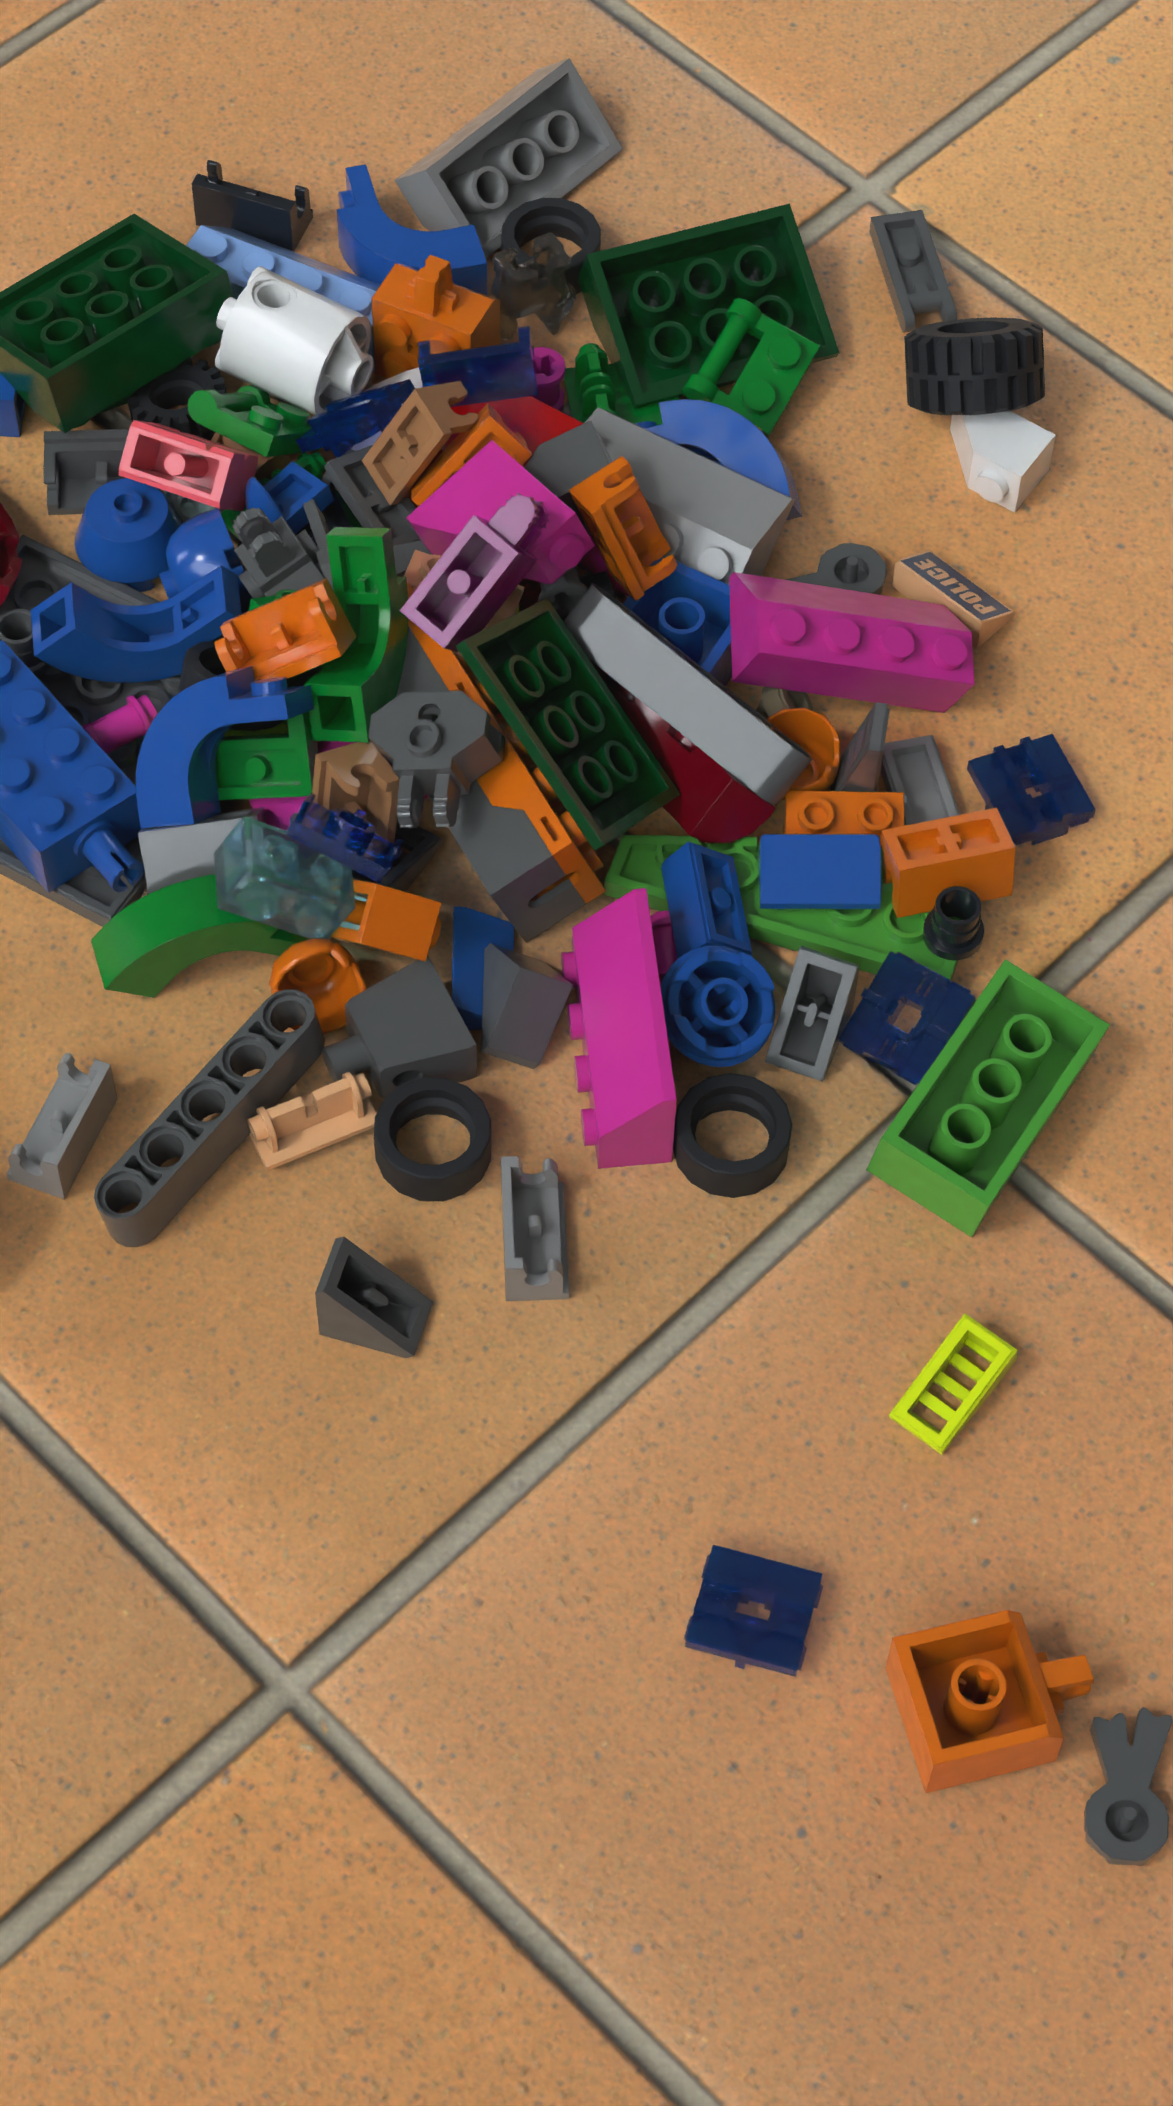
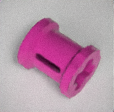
[516,347,566,412]

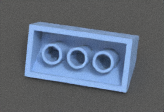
[186,225,380,377]

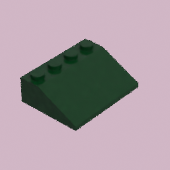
[578,203,839,409]
[0,214,234,433]
[456,598,680,850]

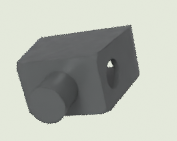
[322,955,477,1098]

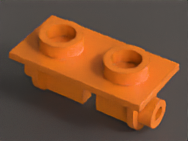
[783,791,904,849]

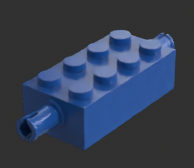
[0,640,144,893]

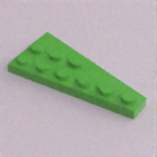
[604,835,963,995]

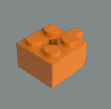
[371,255,501,386]
[885,1610,1094,1794]

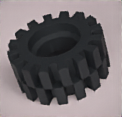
[127,357,227,440]

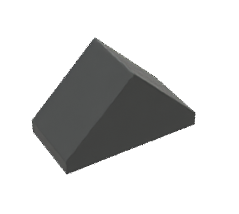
[481,943,573,1069]
[765,946,860,1081]
[315,1236,433,1358]

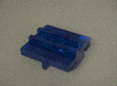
[296,379,415,458]
[967,734,1096,846]
[286,792,404,883]
[838,951,976,1086]
[684,1545,823,1677]

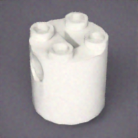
[215,266,373,418]

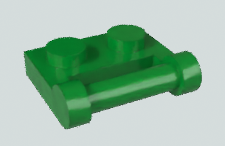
[682,298,820,439]
[187,385,326,457]
[215,686,318,800]

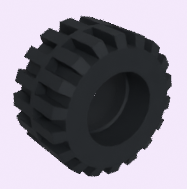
[904,317,1045,415]

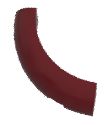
[589,659,776,843]

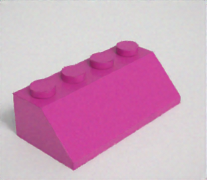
[729,572,975,713]
[561,888,677,1169]

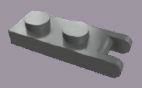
[869,210,957,333]

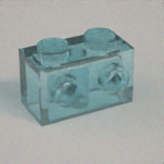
[214,816,355,939]

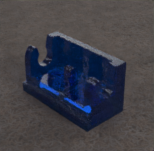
[418,326,538,407]

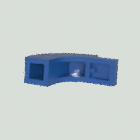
[337,164,488,296]
[635,399,802,520]
[31,565,242,683]
[135,666,314,828]

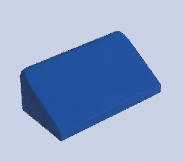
[758,834,881,909]
[661,841,753,958]
[452,906,514,1030]

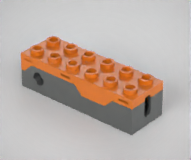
[397,582,606,943]

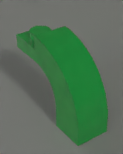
[305,527,408,743]
[91,872,315,998]

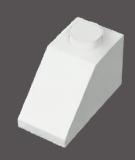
[950,411,1056,513]

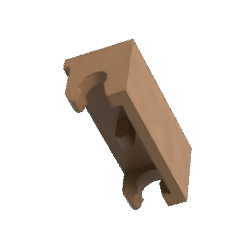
[361,381,478,505]
[307,741,400,878]

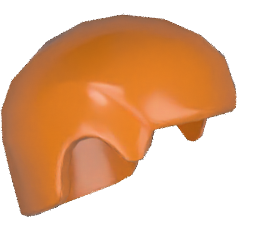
[766,707,840,800]
[269,938,366,1034]

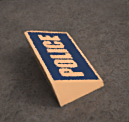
[892,550,1014,649]

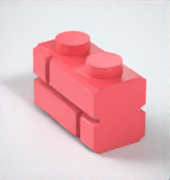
[118,420,258,511]

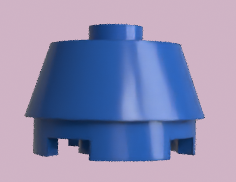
[75,478,184,592]
[660,946,775,1067]

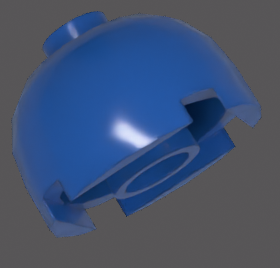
[159,508,253,614]

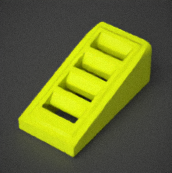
[889,1313,1018,1455]

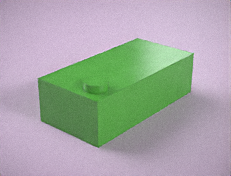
[866,959,1110,1237]

